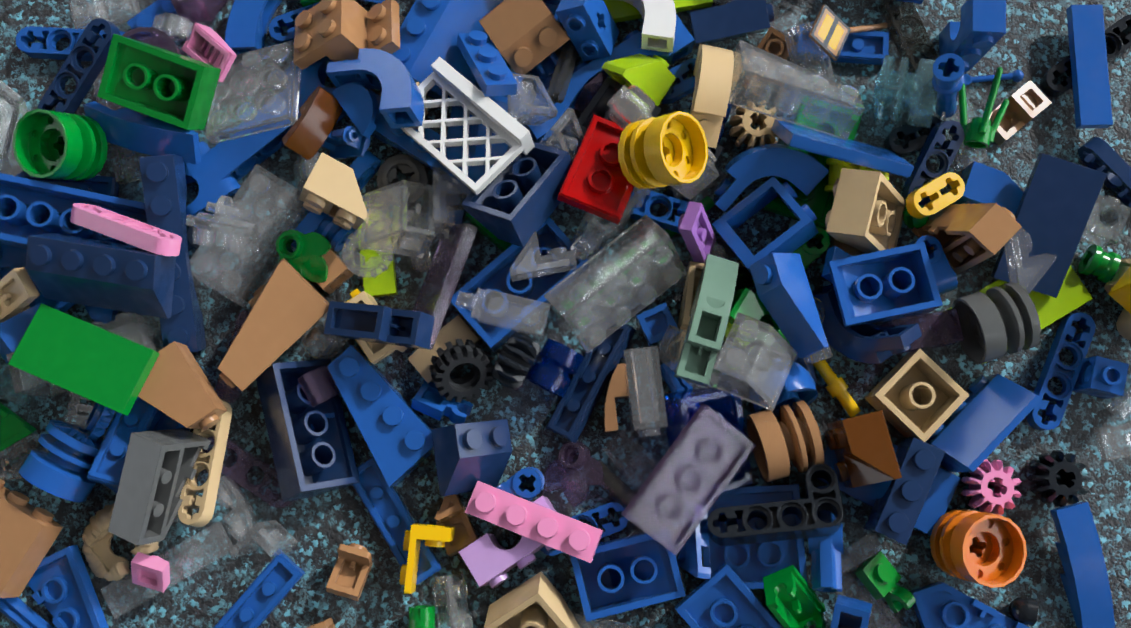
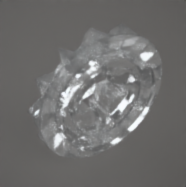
[342,227,394,278]

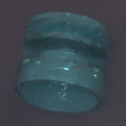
[873,55,937,128]

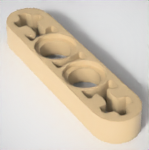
[178,399,232,527]

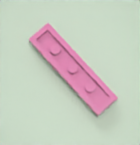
[465,481,604,563]

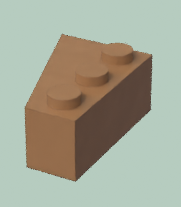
[911,203,1022,274]

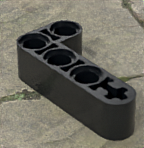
[707,464,843,546]

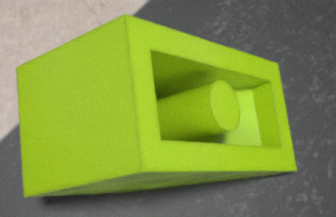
[602,54,676,106]

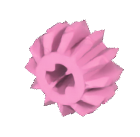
[961,459,1022,515]

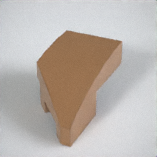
[434,494,479,557]

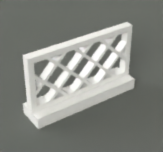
[401,57,535,195]

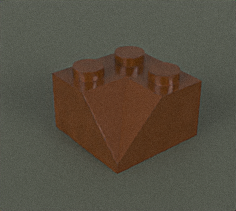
[825,410,902,488]

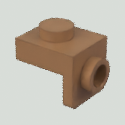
[326,543,372,601]

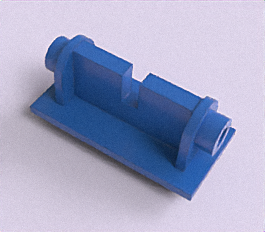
[321,126,371,159]

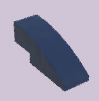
[324,301,435,349]

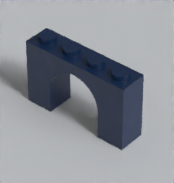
[689,0,774,47]

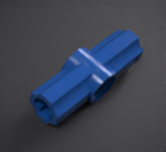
[808,486,844,593]

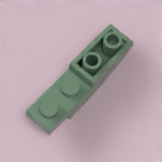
[674,254,739,386]

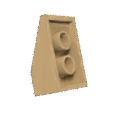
[825,168,906,253]
[484,571,580,628]

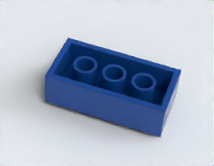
[448,217,590,352]

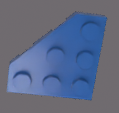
[910,581,1030,628]

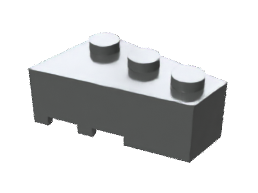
[108,428,212,546]

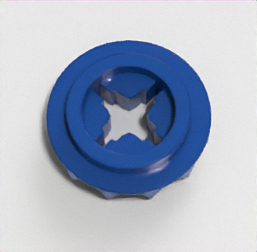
[84,403,115,441]

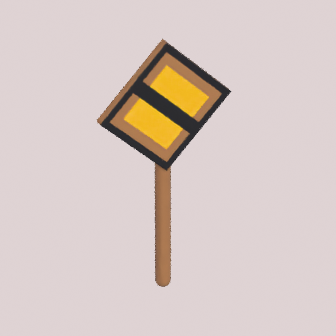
[808,4,888,61]

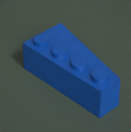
[327,345,434,487]

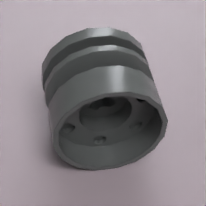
[952,282,1041,364]

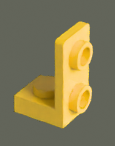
[399,523,455,594]

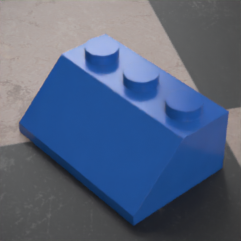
[926,374,1042,472]

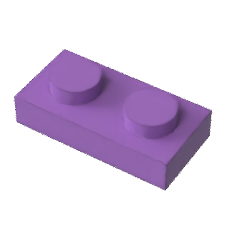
[678,201,716,263]

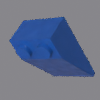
[827,242,943,327]
[570,528,686,622]

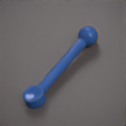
[963,69,1024,87]

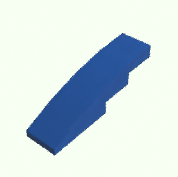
[83,101,201,164]
[1050,502,1115,628]

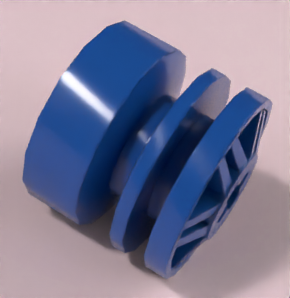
[19,419,103,503]

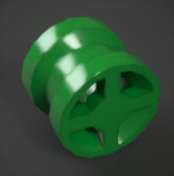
[1078,244,1121,283]

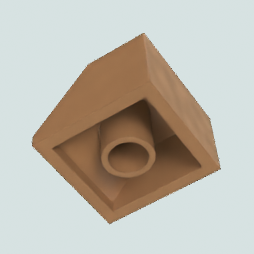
[479,0,570,77]

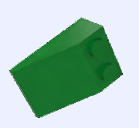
[97,33,221,130]

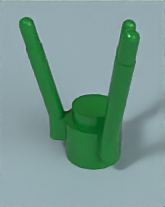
[959,67,1010,149]

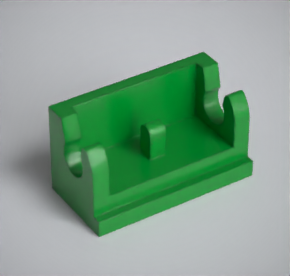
[763,565,826,628]

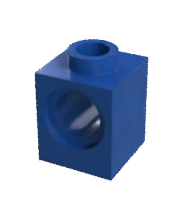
[1073,356,1129,399]

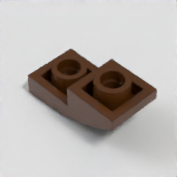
[282,85,343,161]

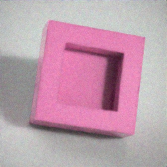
[131,552,170,593]

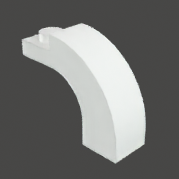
[621,0,676,53]

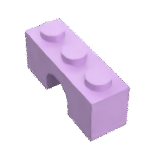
[459,496,556,588]

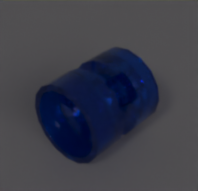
[526,338,584,398]

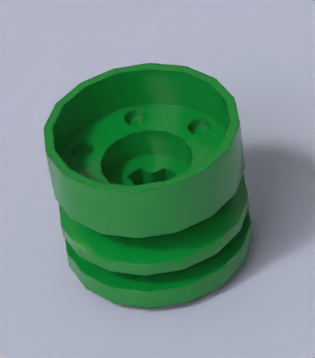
[12,109,108,181]

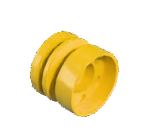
[618,111,708,190]

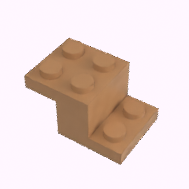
[293,0,400,70]

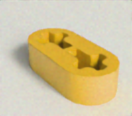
[906,172,965,219]

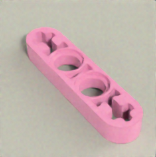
[70,203,182,256]

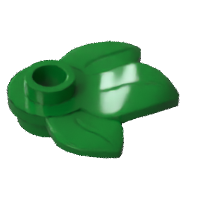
[276,230,331,283]

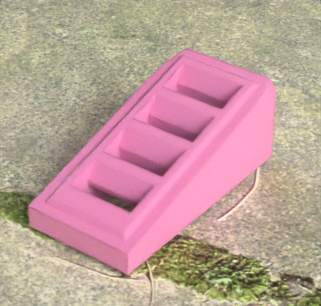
[182,22,237,83]

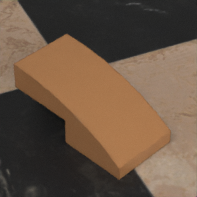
[989,80,1052,146]
[604,363,628,433]

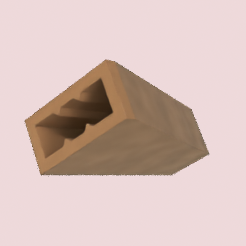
[218,258,329,392]

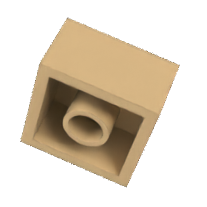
[865,348,970,442]

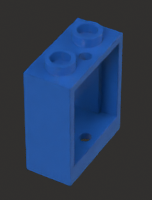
[712,176,819,275]

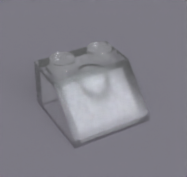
[709,312,797,411]

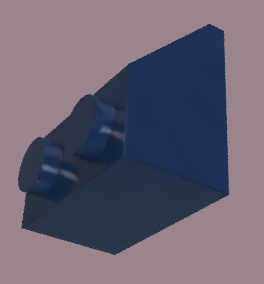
[431,419,512,497]

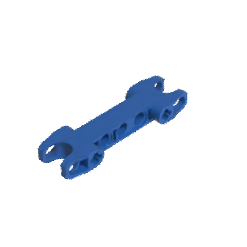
[184,56,347,222]

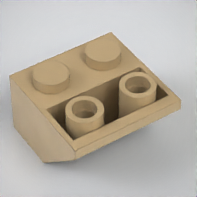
[299,152,368,230]

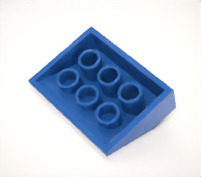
[392,0,504,111]

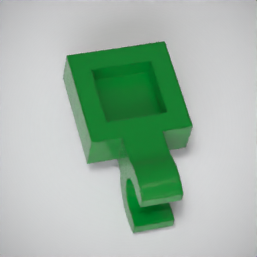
[855,551,916,613]

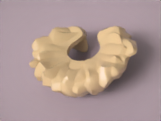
[82,503,159,581]

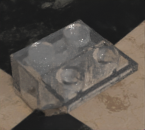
[361,180,435,259]

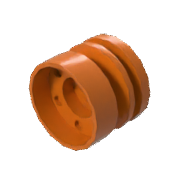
[930,509,1027,588]

